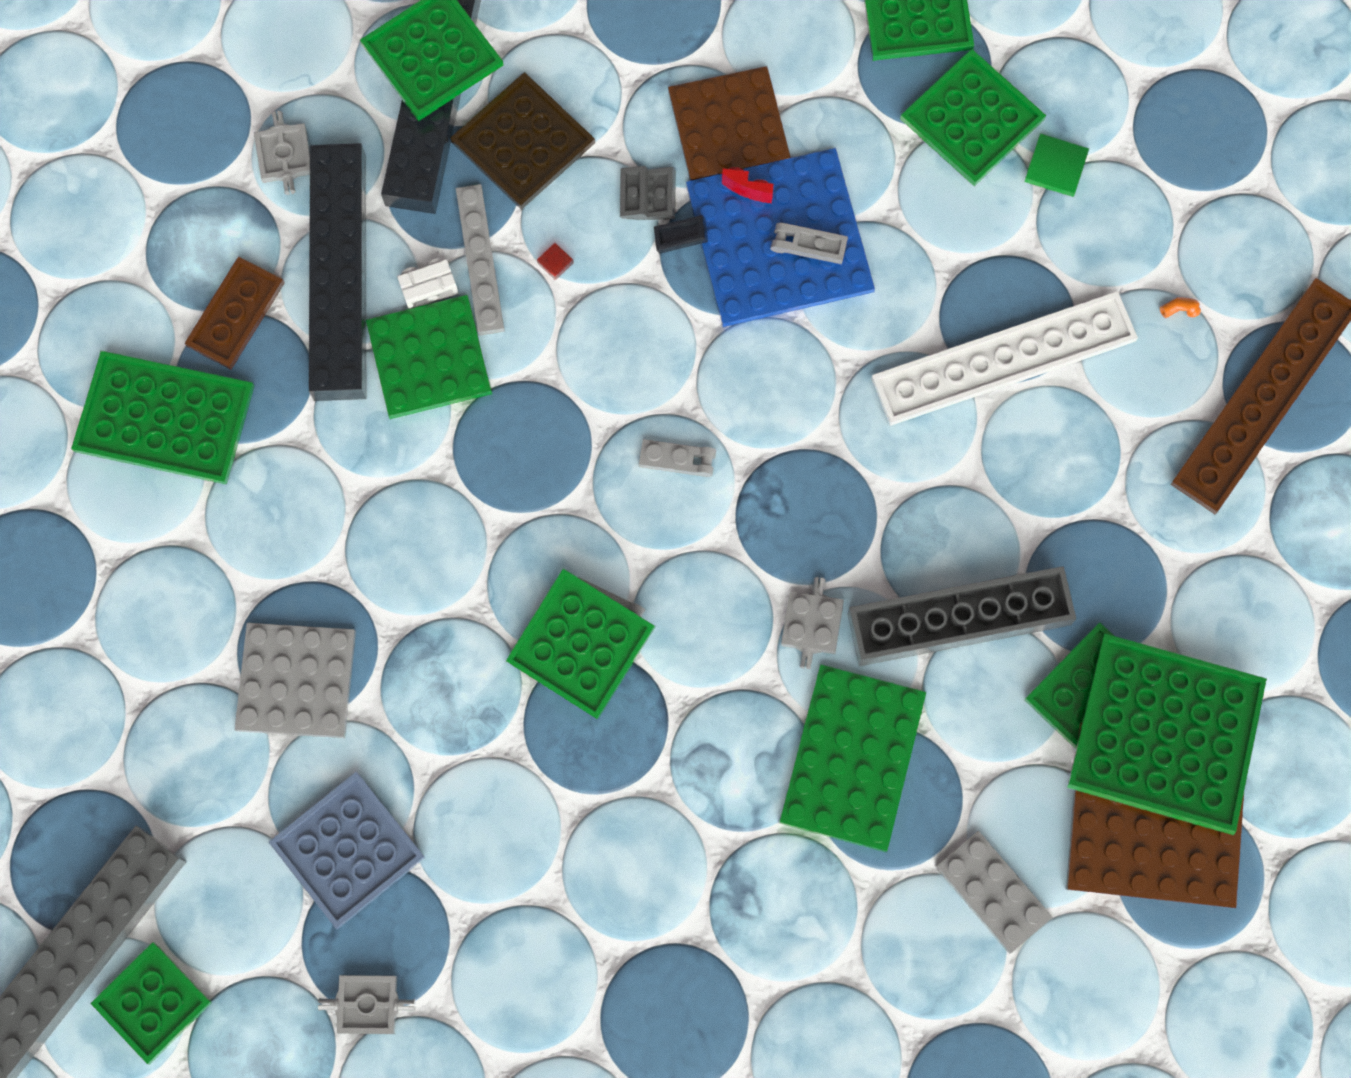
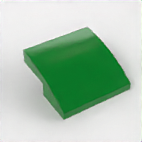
[1024,133,1090,197]

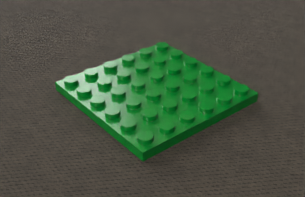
[1067,633,1267,835]

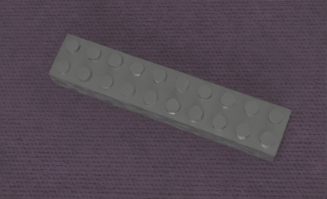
[0,826,186,1078]

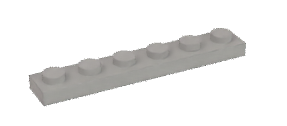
[456,184,505,336]

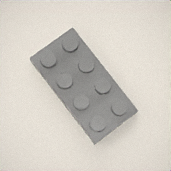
[936,831,1053,954]

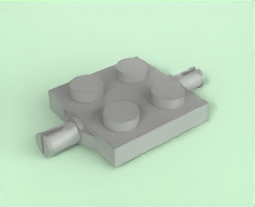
[254,111,310,195]
[781,577,844,669]
[318,975,416,1034]

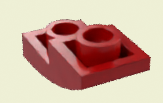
[722,167,774,204]

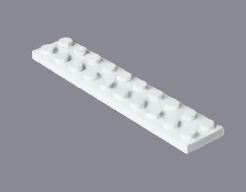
[871,291,1138,426]

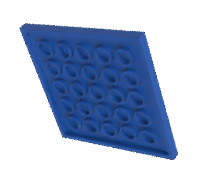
[686,148,875,327]

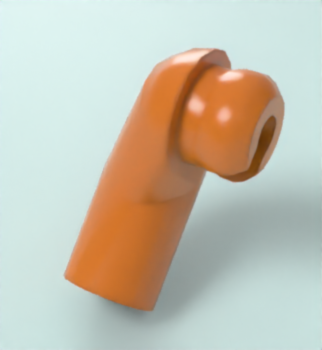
[1160,297,1201,318]

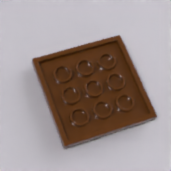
[668,66,791,181]

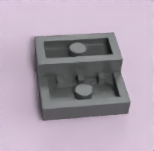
[620,166,676,220]

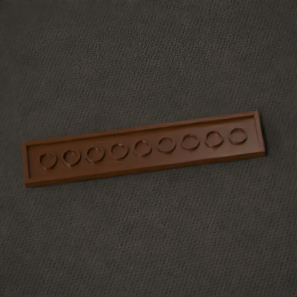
[1170,278,1351,515]

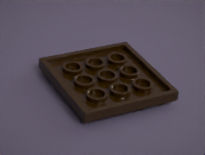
[450,72,596,210]

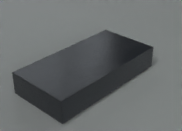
[654,215,708,254]

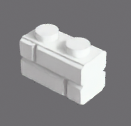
[397,258,459,309]

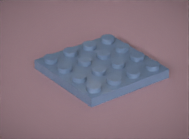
[268,772,425,930]

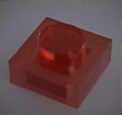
[537,243,574,281]

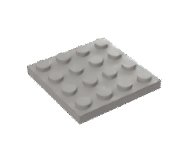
[234,623,356,739]

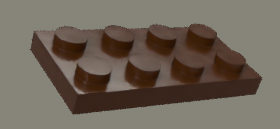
[184,256,285,370]

